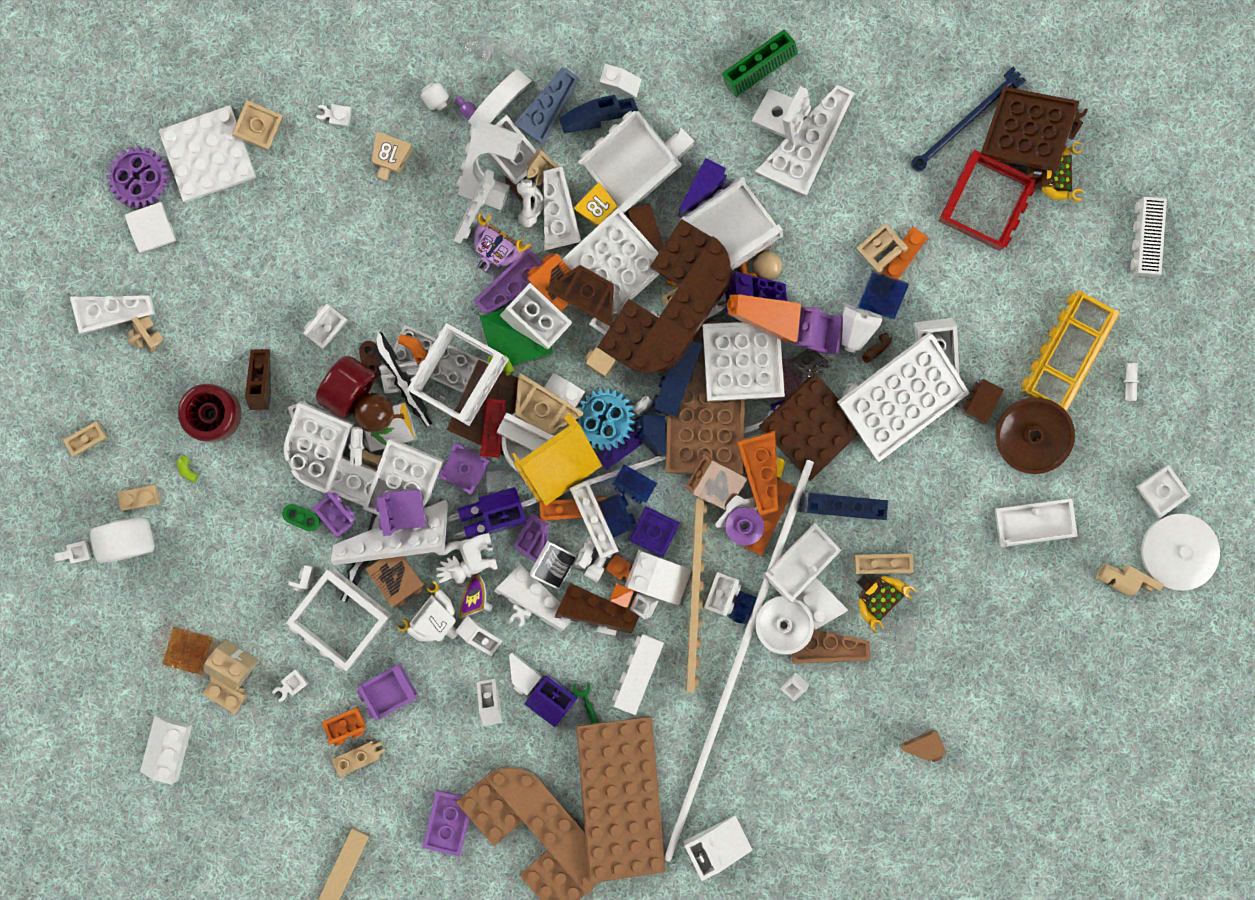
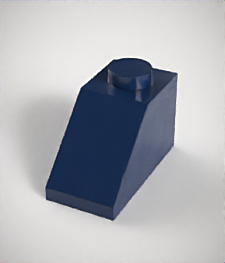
[635,415,666,456]

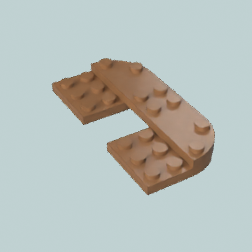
[456,766,596,900]

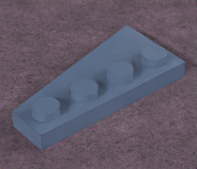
[514,67,579,144]

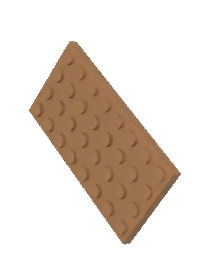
[666,321,745,475]
[576,716,665,884]

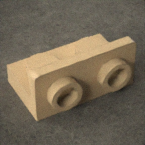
[202,676,248,714]

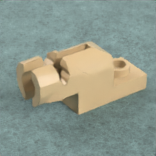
[1096,563,1164,595]

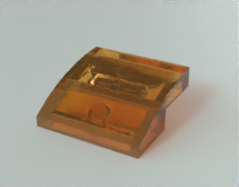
[162,627,213,675]

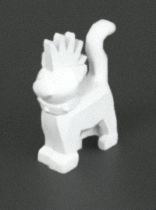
[434,533,498,584]

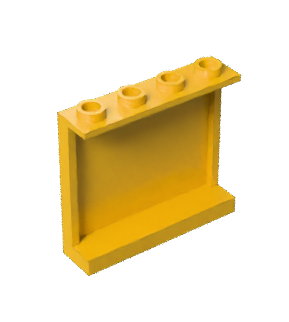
[512,413,602,506]

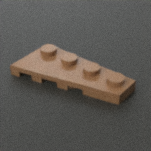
[792,630,871,664]

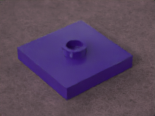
[629,506,680,557]

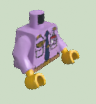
[474,211,531,272]

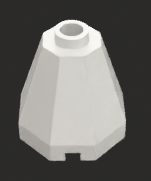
[842,304,883,353]

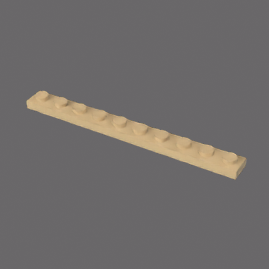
[686,498,707,693]

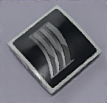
[529,541,577,590]

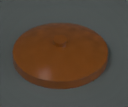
[995,397,1075,474]

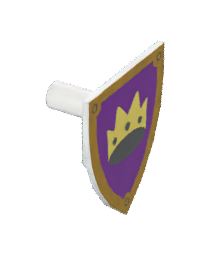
[459,574,493,619]

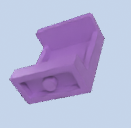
[795,307,843,354]
[357,663,419,721]

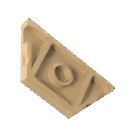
[515,373,584,434]

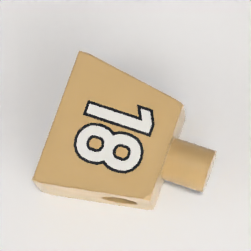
[372,132,414,181]

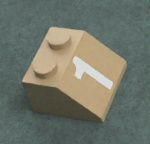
[203,640,259,691]

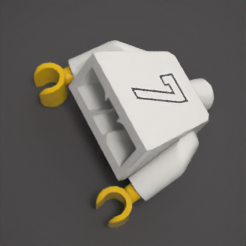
[398,581,458,642]

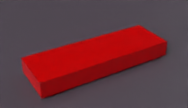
[480,398,506,458]

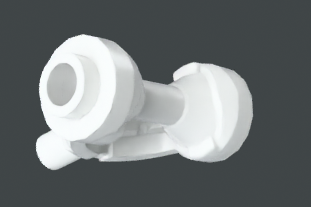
[517,179,544,227]

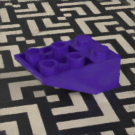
[725,272,787,317]

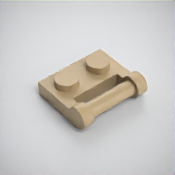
[856,223,908,274]

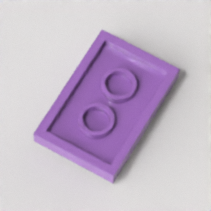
[422,790,469,857]

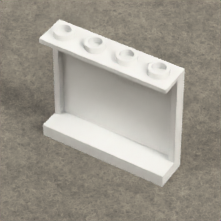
[578,111,682,215]
[680,177,783,271]

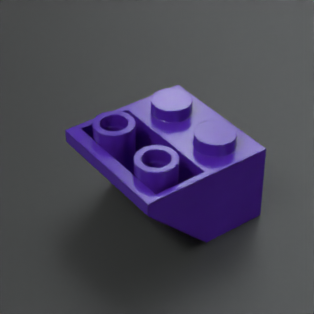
[479,487,526,535]
[524,673,578,727]

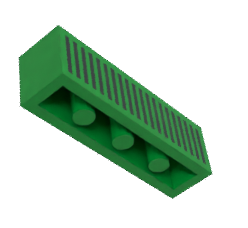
[722,29,798,98]

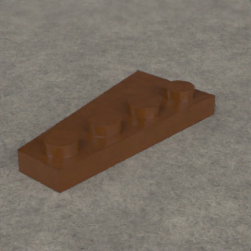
[555,583,639,634]

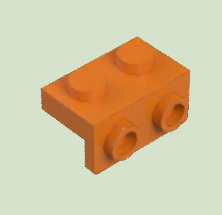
[322,706,367,746]

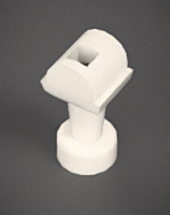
[584,554,613,583]

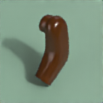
[862,332,892,363]

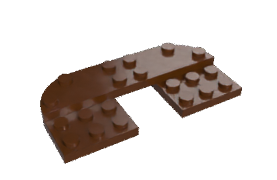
[597,219,732,374]

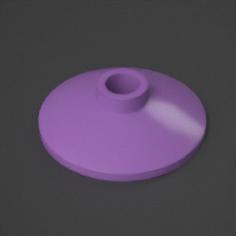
[726,507,764,545]

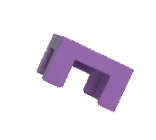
[438,442,491,495]

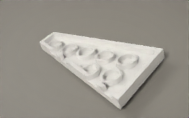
[754,85,854,197]
[331,500,448,565]

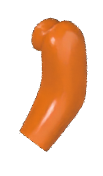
[398,334,427,364]

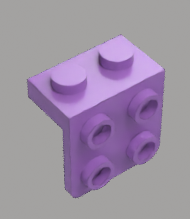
[375,489,426,536]
[312,491,355,538]

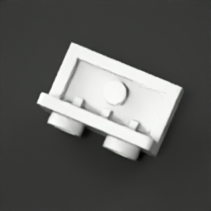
[303,304,348,350]
[703,572,741,617]

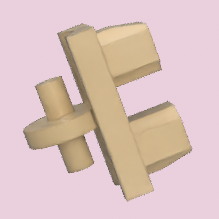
[128,316,163,353]

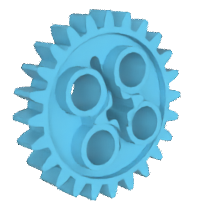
[576,388,636,451]

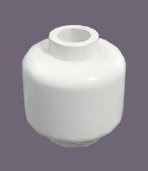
[420,82,449,111]

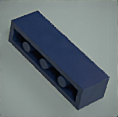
[652,341,703,419]

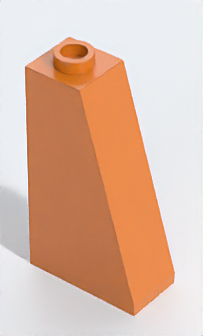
[727,295,801,342]

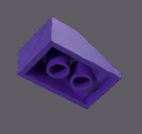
[678,158,727,218]

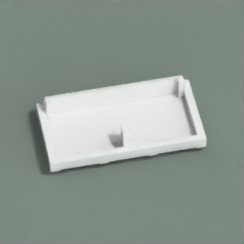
[995,498,1078,547]
[763,523,841,603]

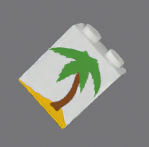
[362,403,417,453]

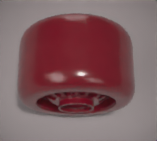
[316,356,375,419]
[178,384,242,443]

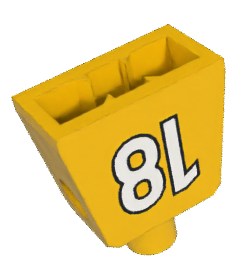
[574,182,618,227]

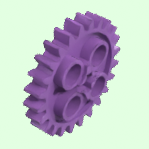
[106,146,171,209]

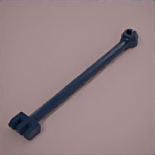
[911,66,1026,172]

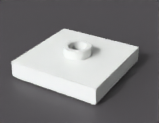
[1136,465,1191,518]

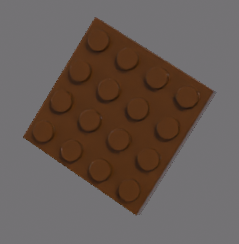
[981,86,1079,172]
[446,360,518,456]
[759,373,858,481]

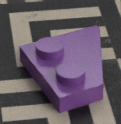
[513,514,549,562]

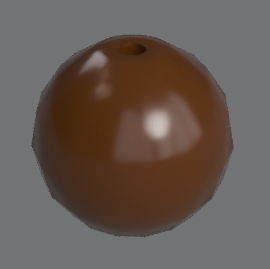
[353,393,394,433]

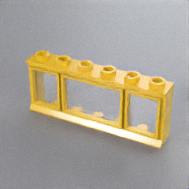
[1021,290,1120,412]

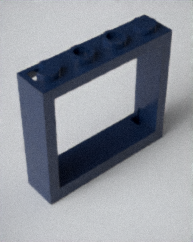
[799,493,888,520]

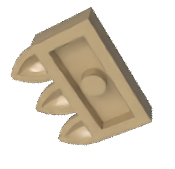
[527,149,565,192]

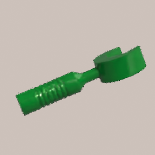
[573,681,599,724]

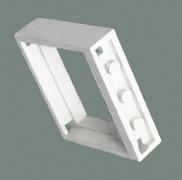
[407,323,509,426]
[286,567,392,671]

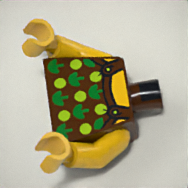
[1027,142,1083,203]
[856,575,917,634]

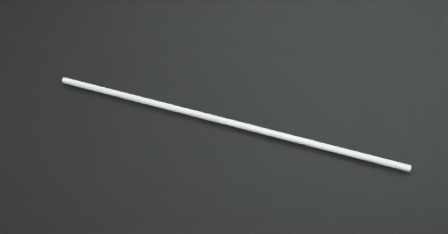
[664,460,814,862]

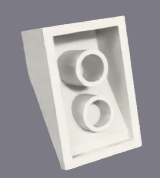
[483,115,536,185]
[500,283,572,350]
[914,318,960,377]
[625,550,692,606]

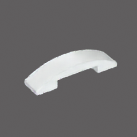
[468,69,532,126]

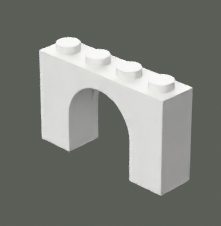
[457,120,523,210]

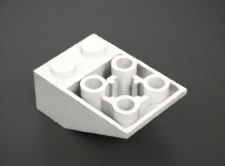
[684,815,753,881]

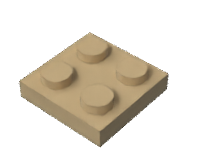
[232,100,283,151]

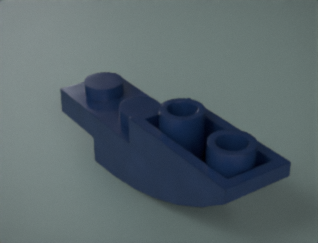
[559,95,638,133]

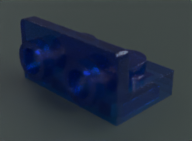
[613,464,657,504]

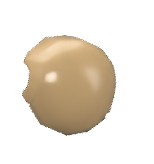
[753,250,782,280]

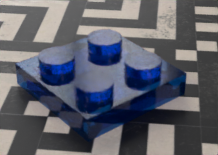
[858,270,909,319]

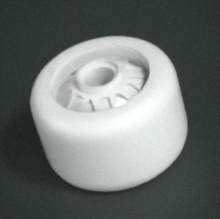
[90,517,155,564]

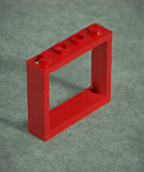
[938,150,1037,251]

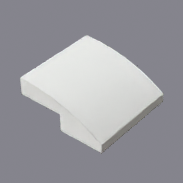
[125,202,176,254]

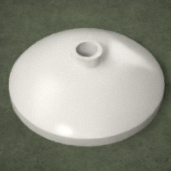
[755,596,814,654]

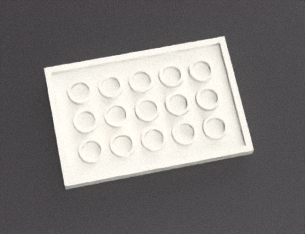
[837,332,970,462]

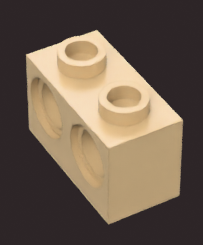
[585,347,616,379]

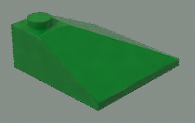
[479,309,553,366]

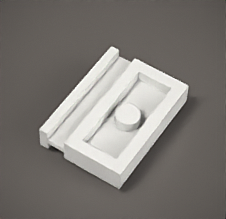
[379,361,419,394]

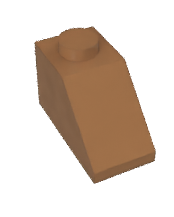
[899,730,947,762]

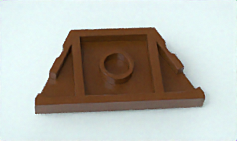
[546,265,614,326]

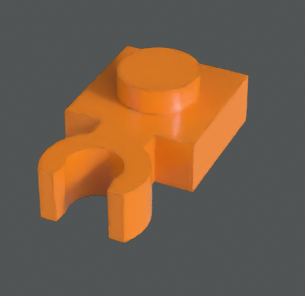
[605,554,631,580]

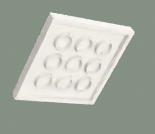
[159,105,257,202]
[562,208,660,307]
[702,322,785,402]

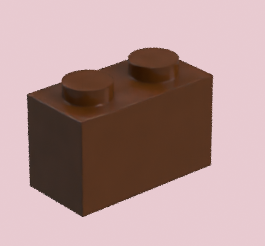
[962,379,1004,425]

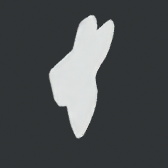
[715,495,759,528]

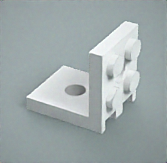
[752,86,811,141]

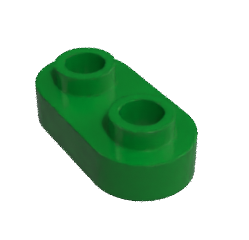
[282,504,320,531]

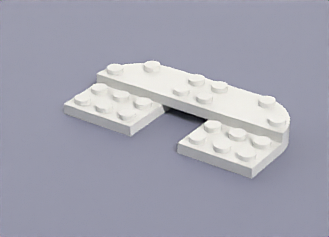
[284,401,444,516]

